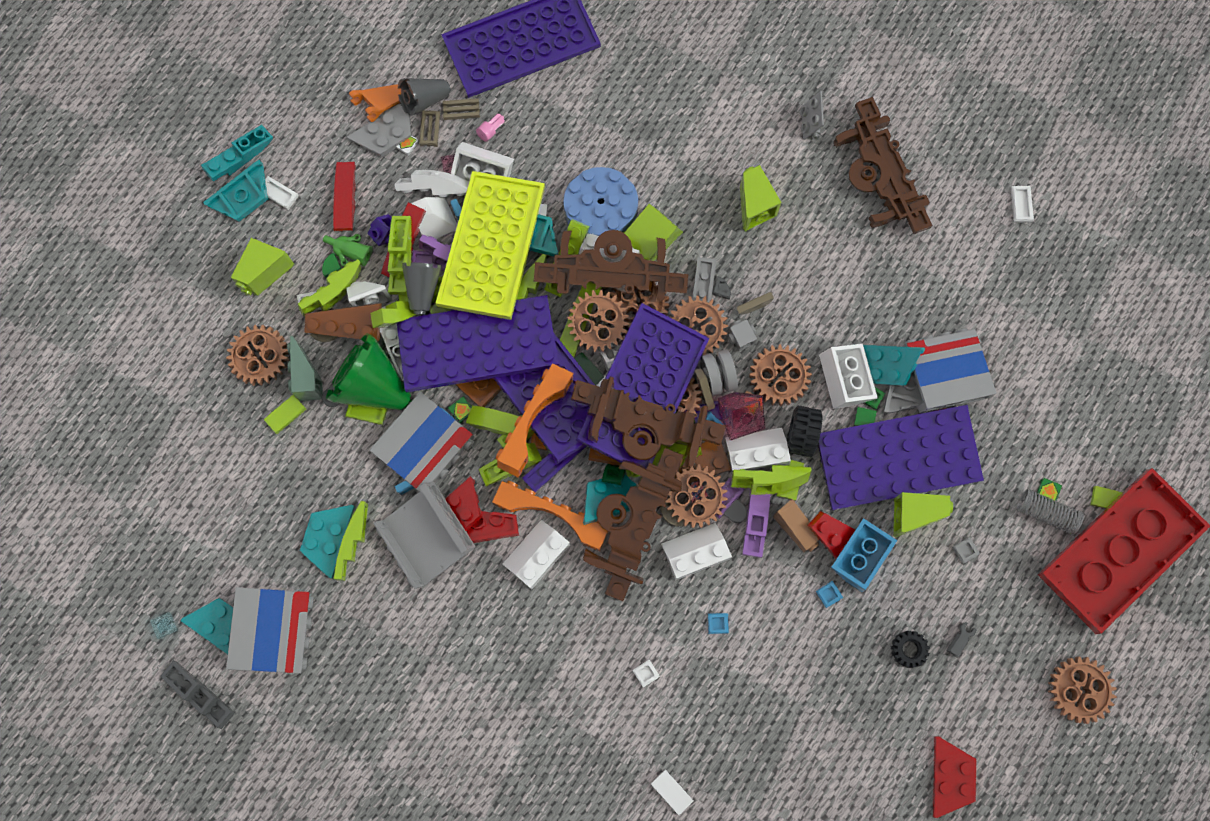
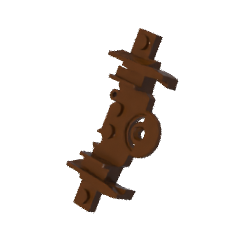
[833,97,933,234]
[534,230,688,301]
[571,376,726,469]
[583,448,684,601]

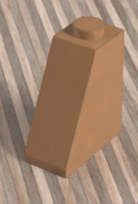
[773,499,819,552]

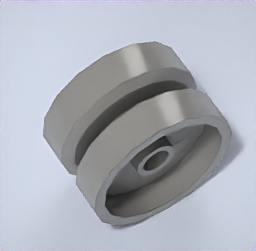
[700,349,738,396]

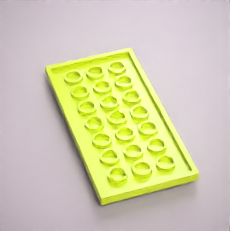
[436,171,545,320]

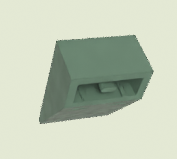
[287,336,323,401]

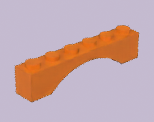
[496,363,573,478]
[492,480,608,552]

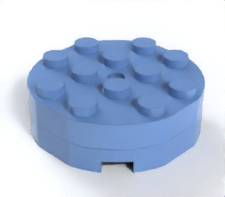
[564,167,638,236]

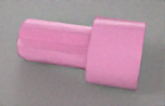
[476,113,505,142]

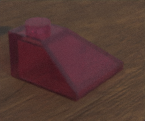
[718,392,765,440]

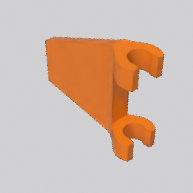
[349,84,401,122]

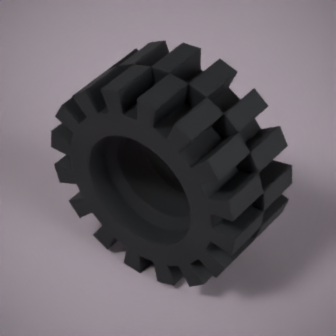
[891,631,930,668]

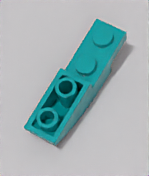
[201,124,273,182]

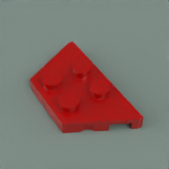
[445,476,482,531]
[933,736,976,818]

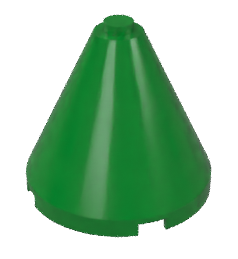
[326,333,412,410]

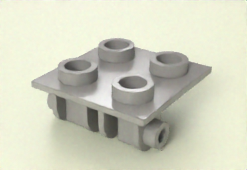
[800,91,824,140]

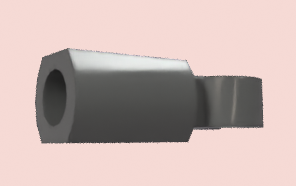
[946,622,977,658]

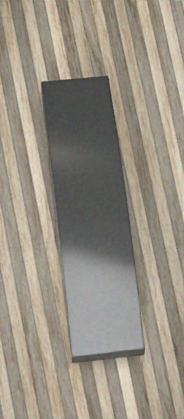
[160,660,235,729]

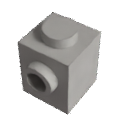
[727,320,757,352]

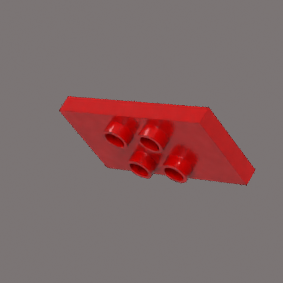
[1038,468,1210,634]

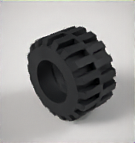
[787,405,823,457]

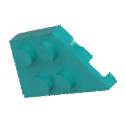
[203,159,268,222]
[529,214,558,257]
[853,344,925,386]
[583,475,637,525]
[300,505,355,579]
[180,598,233,655]

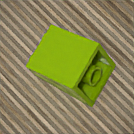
[740,165,782,232]
[625,204,683,261]
[231,238,294,296]
[893,492,953,537]

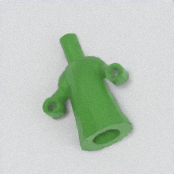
[323,234,373,267]

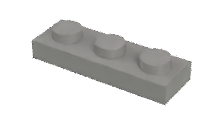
[692,257,716,314]

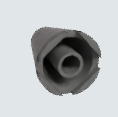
[398,78,451,116]
[402,262,441,315]

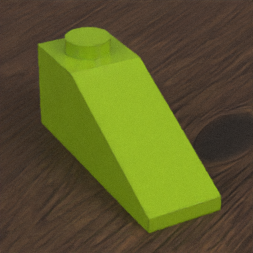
[479,443,542,486]

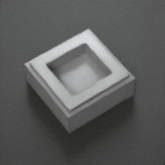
[952,537,980,564]

